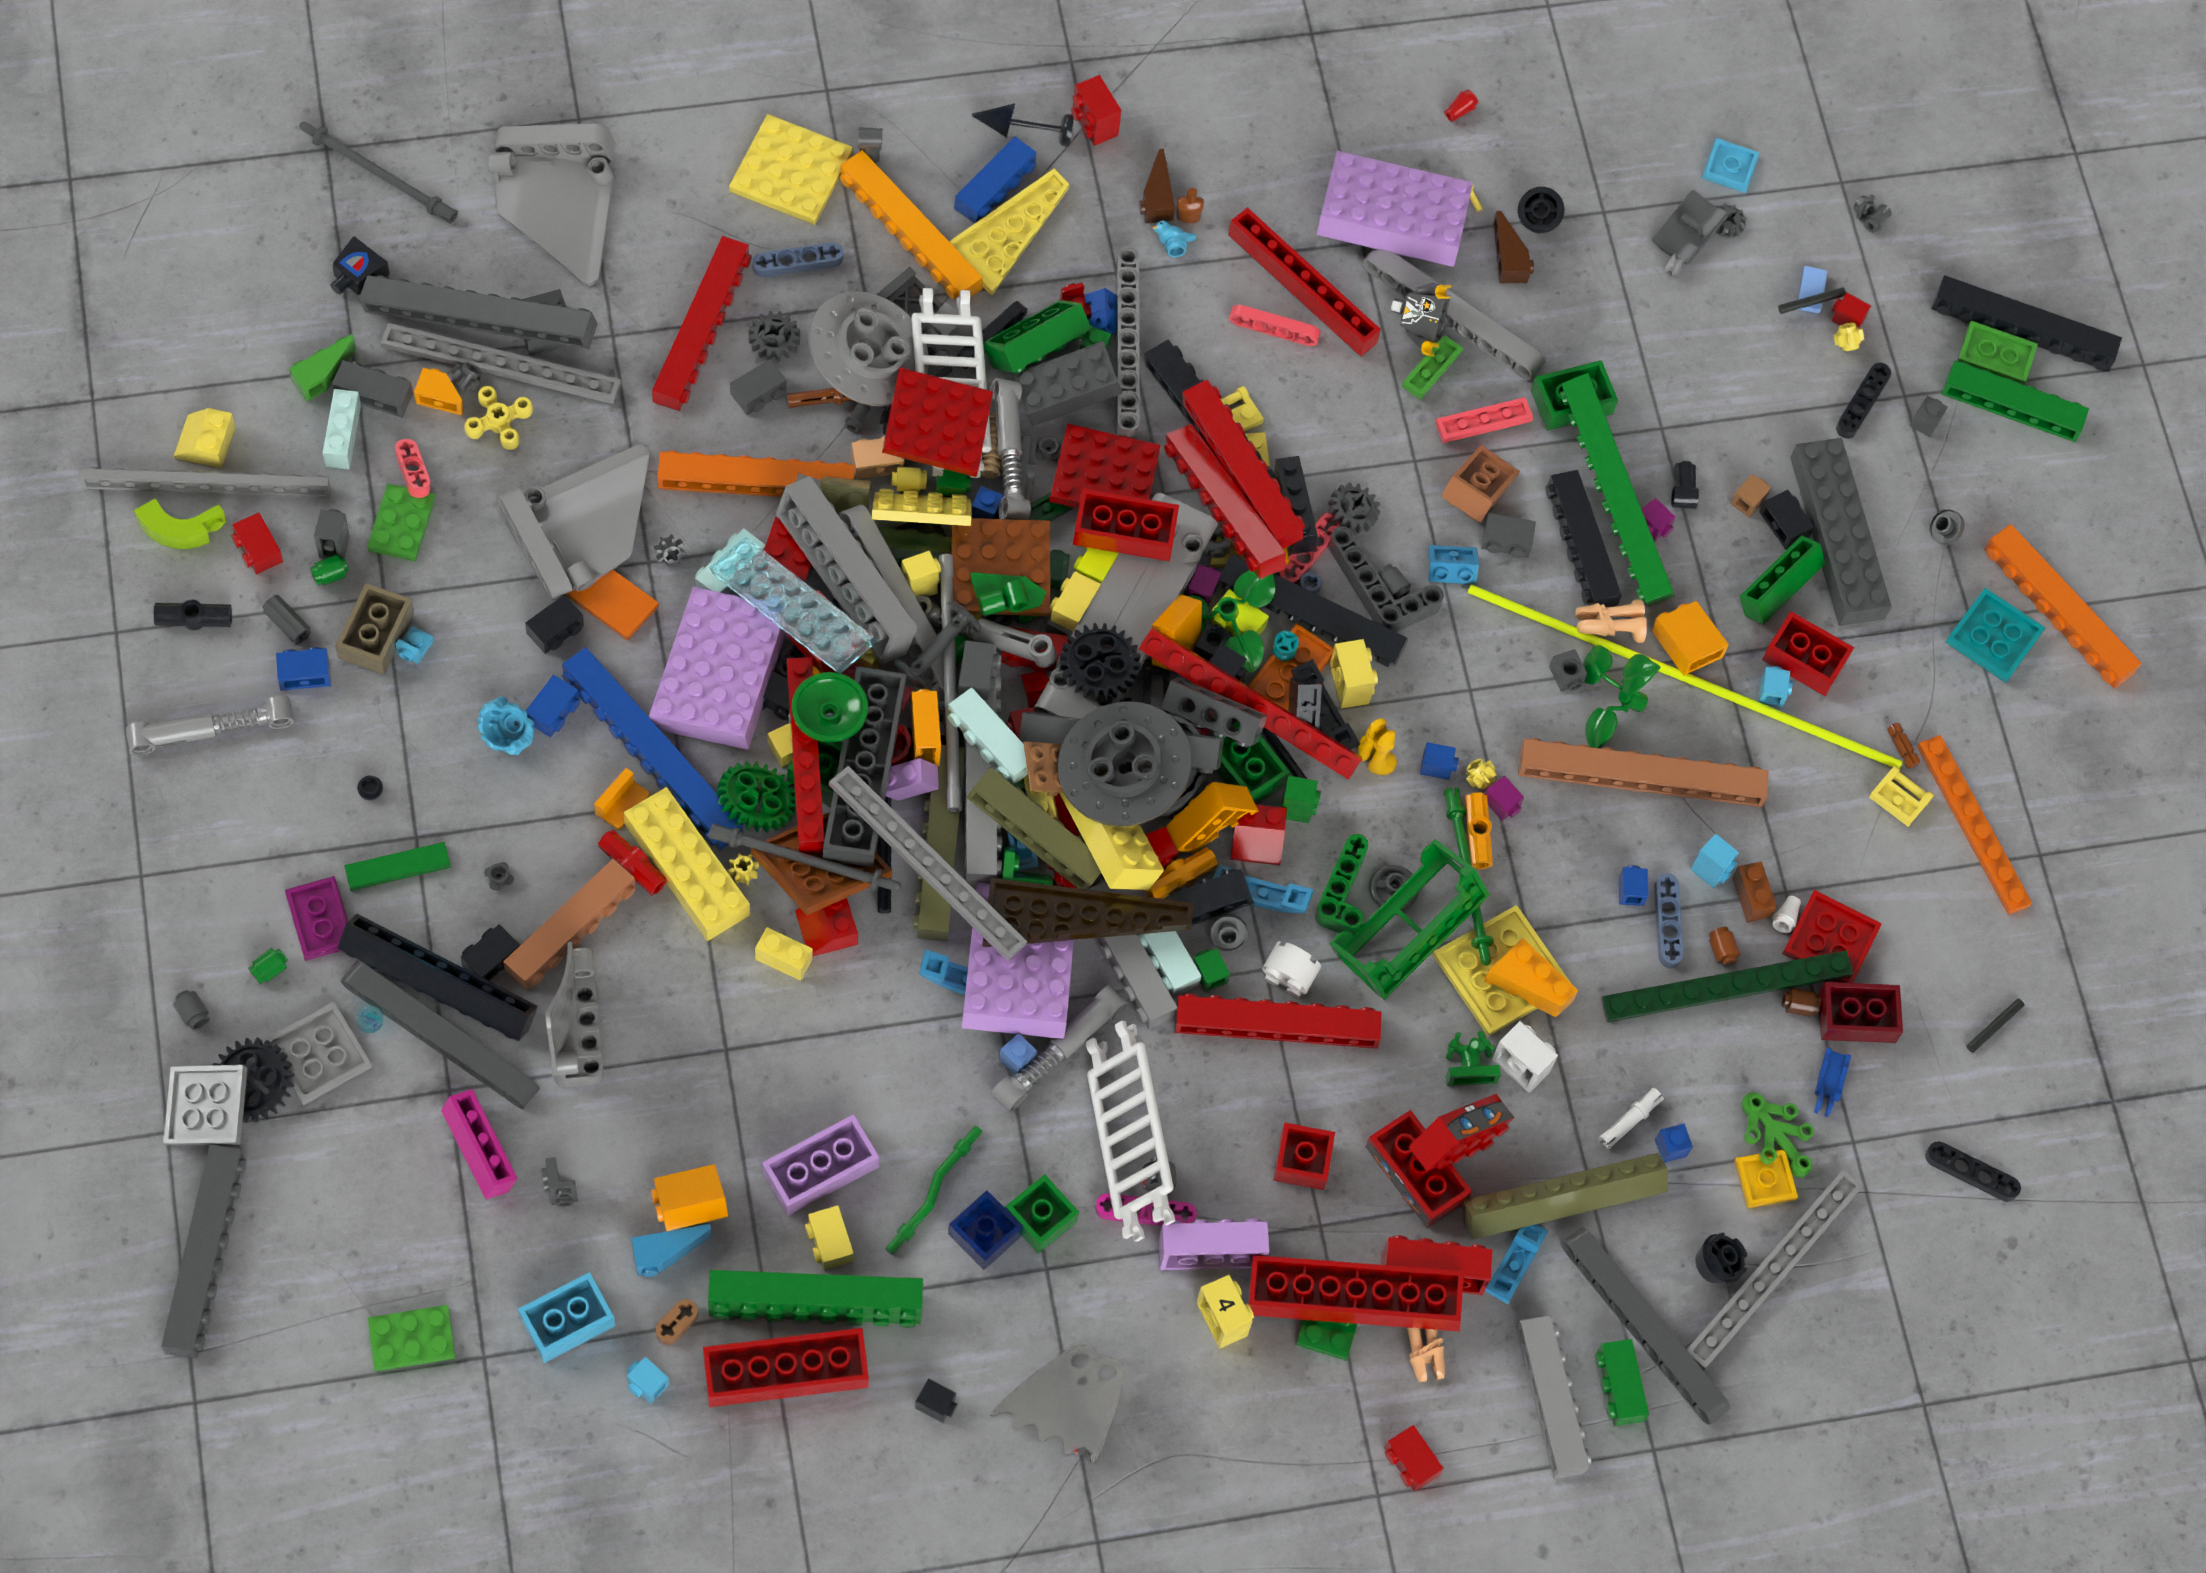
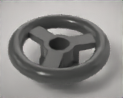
[1369,865,1419,911]

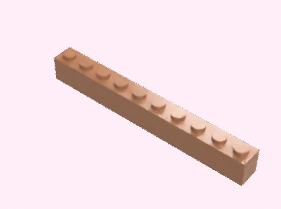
[1518,738,1769,807]

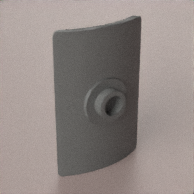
[1652,190,1729,265]

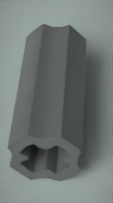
[262,595,311,644]

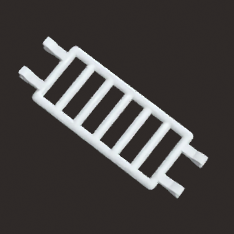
[911,288,992,478]
[1086,1020,1175,1242]

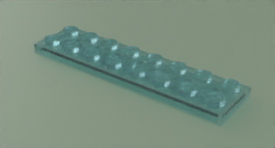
[709,537,876,674]

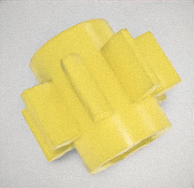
[1833,323,1864,351]
[1466,759,1497,789]
[728,853,759,886]

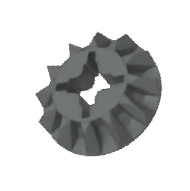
[1716,203,1747,237]

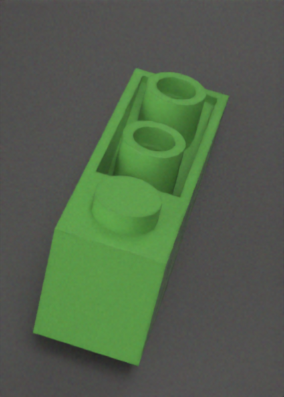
[289,334,356,402]

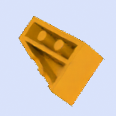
[1166,782,1258,853]
[1484,938,1578,1017]

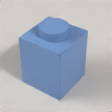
[999,1033,1037,1075]

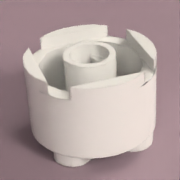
[1262,941,1321,998]

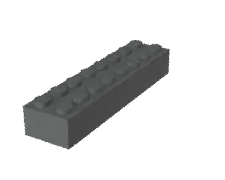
[1790,438,1892,626]
[823,666,907,868]

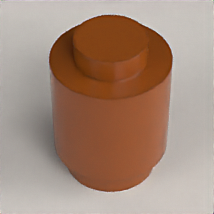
[1709,927,1741,966]

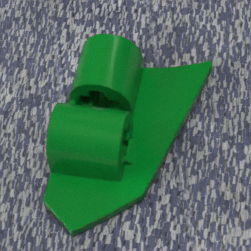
[970,572,1047,616]

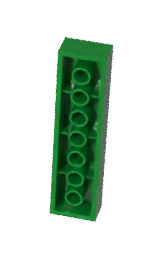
[708,1270,923,1328]

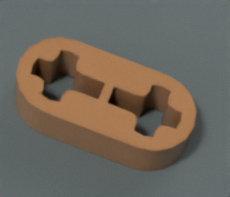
[655,1299,698,1345]

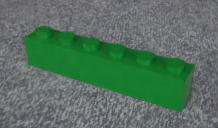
[1941,360,2089,442]

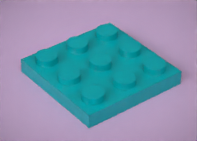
[1945,588,2046,683]

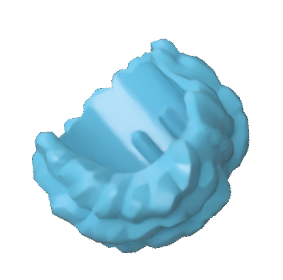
[477,696,535,755]

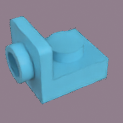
[395,626,434,664]

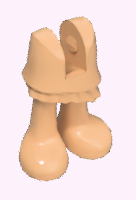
[1575,599,1647,643]
[1407,1328,1445,1382]

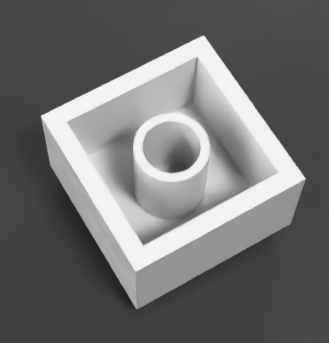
[1492,1021,1558,1093]

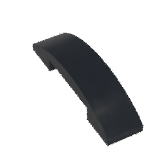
[1291,659,1360,750]

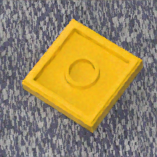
[1734,1150,1798,1209]

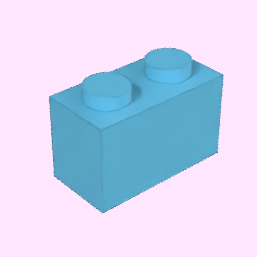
[1691,834,1739,889]

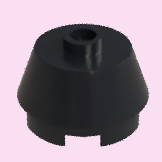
[1518,187,1565,233]
[1695,1233,1747,1283]

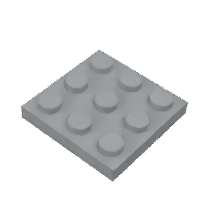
[264,1001,372,1105]
[163,1065,248,1146]

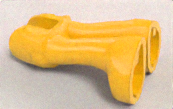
[1357,718,1397,775]

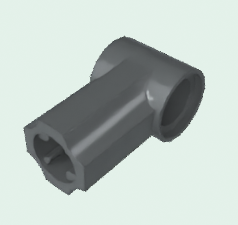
[858,127,883,163]

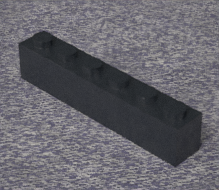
[1545,470,1622,607]

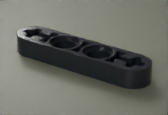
[956,301,1027,369]
[1836,363,1891,438]
[1925,1141,2021,1202]

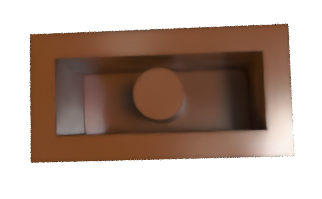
[1732,861,1777,923]

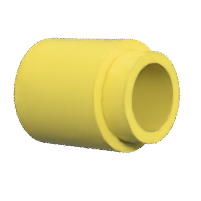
[892,467,927,492]

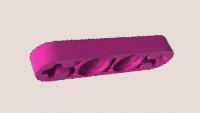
[1095,1193,1197,1226]

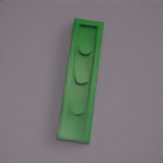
[344,842,451,891]

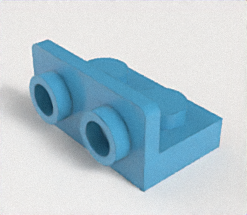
[1428,545,1479,584]

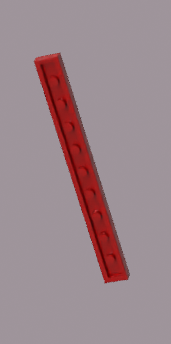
[1138,626,1362,780]

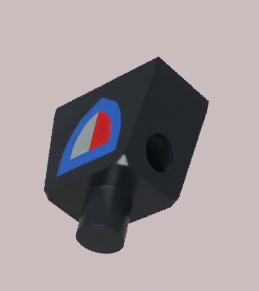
[330,236,390,295]

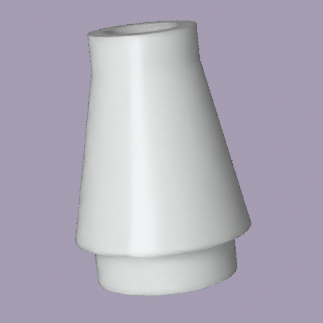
[1772,896,1801,933]

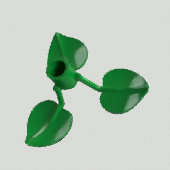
[1188,570,1275,673]
[1583,645,1661,749]

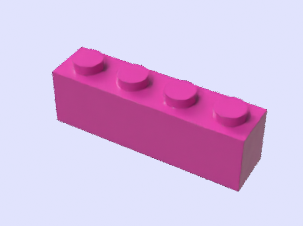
[441,1089,518,1200]

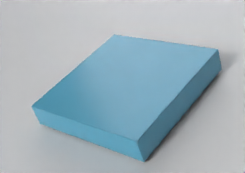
[1702,138,1760,193]

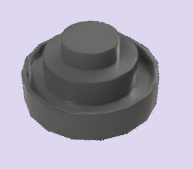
[1929,509,1965,545]
[1210,914,1247,952]

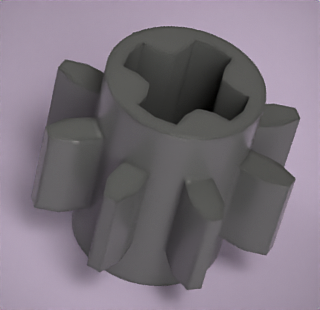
[451,362,481,392]
[654,534,686,567]

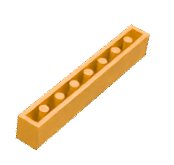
[840,150,983,300]

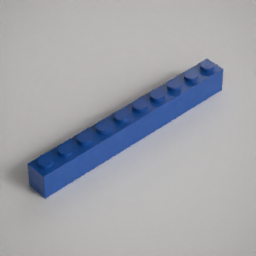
[562,647,744,851]

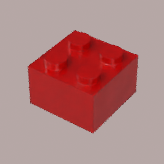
[1071,75,1122,146]
[1273,1122,1335,1190]

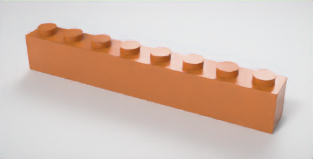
[658,450,855,497]
[1984,524,2142,689]

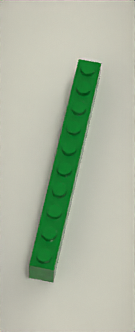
[1560,373,1675,607]

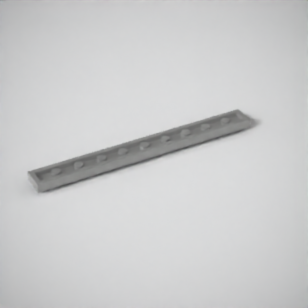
[381,323,621,404]
[78,467,331,497]
[829,766,1027,961]
[1687,1169,1863,1371]

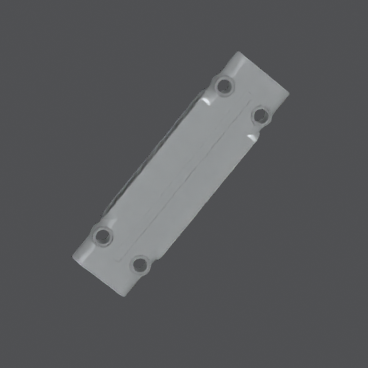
[1033,493,1218,719]

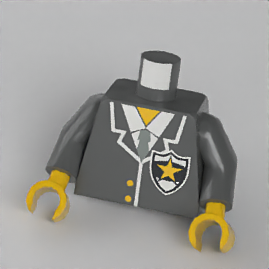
[1391,283,1451,357]

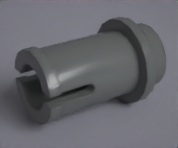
[1864,204,1892,232]
[845,402,871,433]

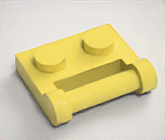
[1221,386,1264,432]
[1869,766,1935,827]

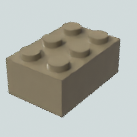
[335,583,414,675]

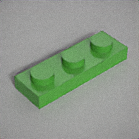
[1402,335,1463,400]

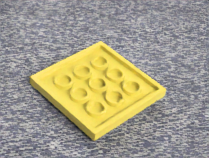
[729,114,853,225]
[872,489,971,526]
[1432,905,1571,1037]

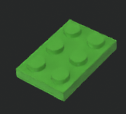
[1957,321,2038,385]
[367,483,436,562]
[368,1305,455,1371]

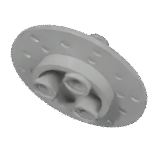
[808,291,929,407]

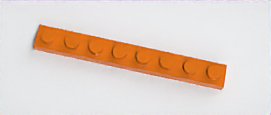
[1917,735,2032,915]

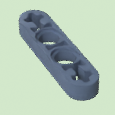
[752,242,844,277]
[1654,873,1684,968]

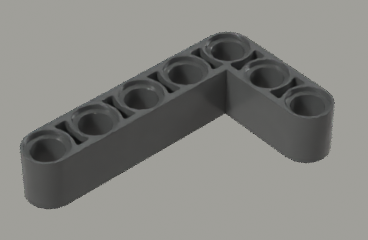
[1329,527,1444,632]

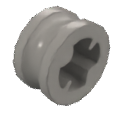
[1664,253,1685,277]

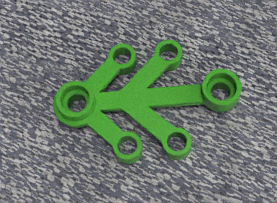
[1742,1092,1814,1178]

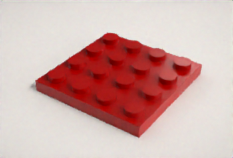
[882,367,993,477]
[1049,423,1161,508]

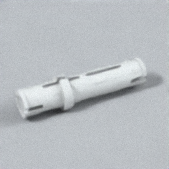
[1598,1088,1664,1150]

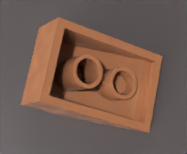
[1441,445,1520,523]

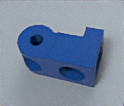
[1085,288,1117,336]

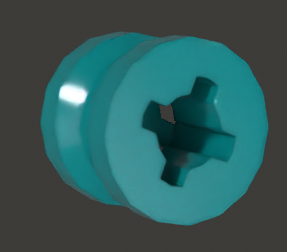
[1272,631,1299,661]

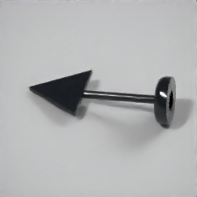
[972,103,1073,147]

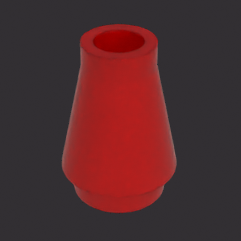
[1444,89,1479,122]

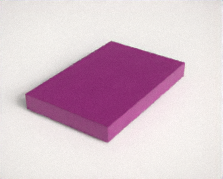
[285,876,348,961]

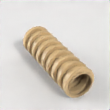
[980,413,1002,479]

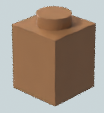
[1731,474,1771,518]

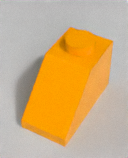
[414,368,464,415]

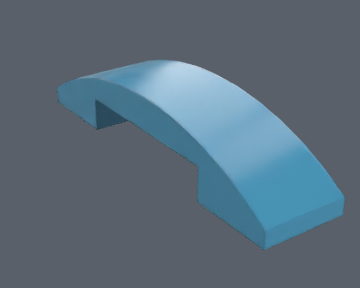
[1213,864,1314,914]
[919,949,968,995]
[1485,1224,1548,1304]

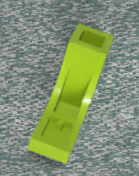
[134,499,227,549]

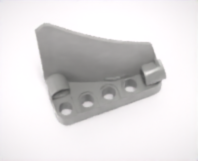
[489,123,616,286]
[497,445,650,600]
[546,942,604,1088]

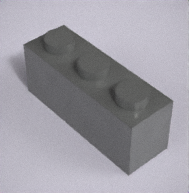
[332,360,413,418]

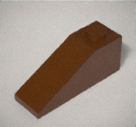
[1139,149,1175,223]
[1493,211,1534,283]

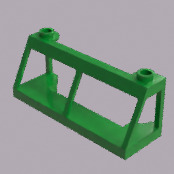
[1329,839,1490,1000]

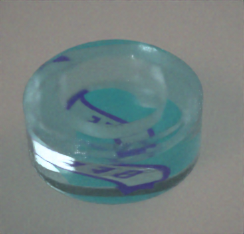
[357,1006,384,1033]

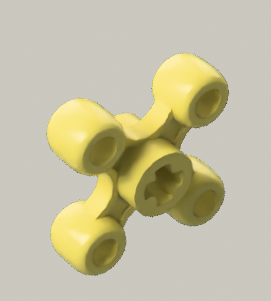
[464,386,533,450]

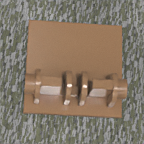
[1023,741,1064,797]

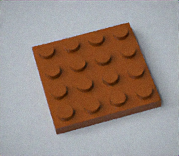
[951,518,1050,616]
[751,812,892,915]

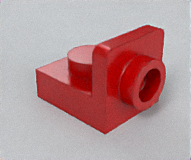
[1060,283,1092,319]
[1021,670,1049,708]

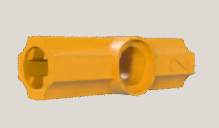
[1465,793,1493,870]
[1145,847,1218,899]

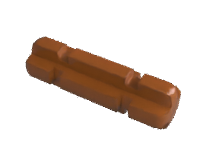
[1887,723,1920,769]

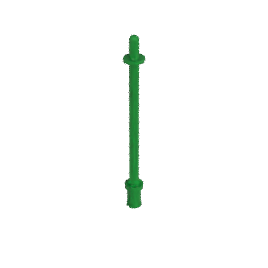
[1444,787,1494,966]

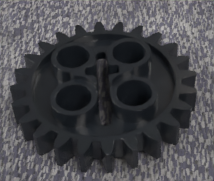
[1060,623,1141,701]
[213,1037,295,1123]

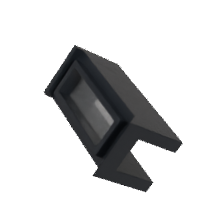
[1143,665,1170,713]

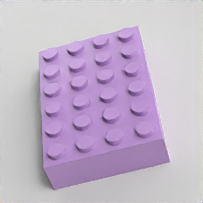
[1317,151,1473,267]
[649,587,788,750]
[962,882,1074,1039]

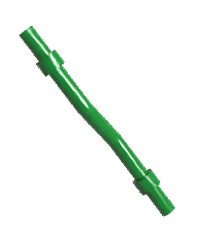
[885,1125,983,1255]

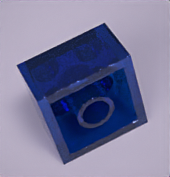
[948,1190,1023,1270]

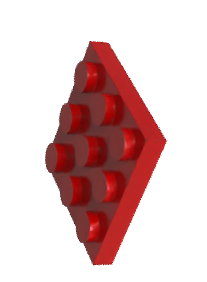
[1782,890,1882,983]

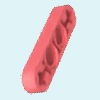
[1229,305,1321,346]
[1278,513,1340,585]

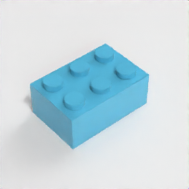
[518,1272,615,1363]

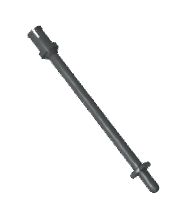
[299,122,458,224]
[709,823,902,892]

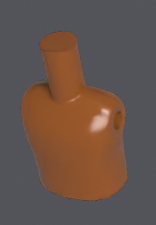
[1177,188,1204,223]

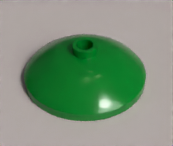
[792,672,868,742]

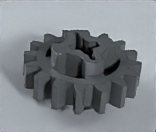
[749,311,800,361]
[1328,482,1381,533]

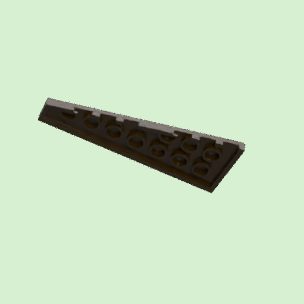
[982,878,1194,947]

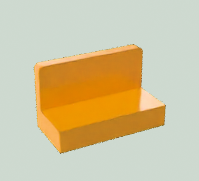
[594,768,649,830]

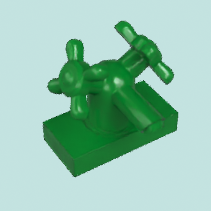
[1446,1031,1501,1086]

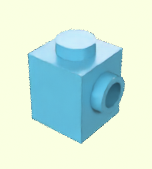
[1758,666,1793,707]
[627,1357,669,1404]

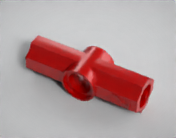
[598,829,667,896]

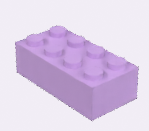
[762,1114,879,1216]
[1158,1218,1269,1270]

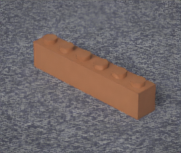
[503,859,636,990]

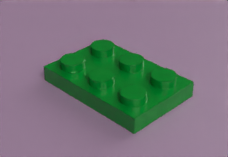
[1296,1320,1357,1361]

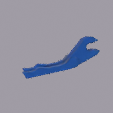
[1814,1047,1851,1117]

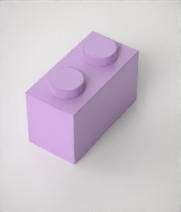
[886,758,939,801]

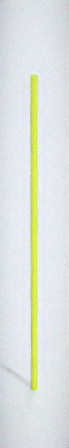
[1468,584,1903,769]

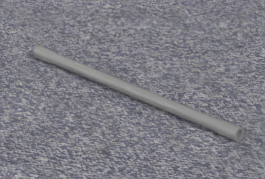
[938,554,962,812]

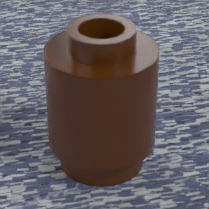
[1782,988,1821,1017]

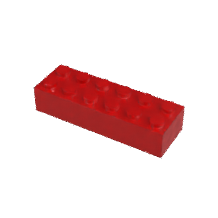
[703,1328,869,1407]

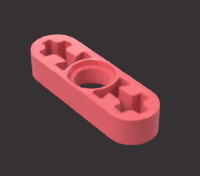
[395,439,430,498]

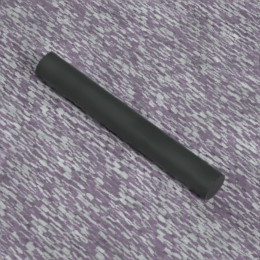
[1778,287,1846,314]
[1966,998,2025,1053]

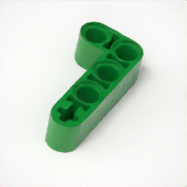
[1315,834,1369,934]

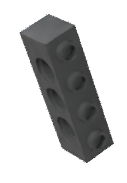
[1161,677,1268,747]

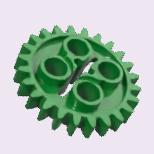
[716,761,796,833]

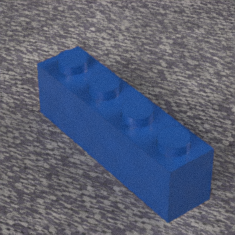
[954,136,1037,224]

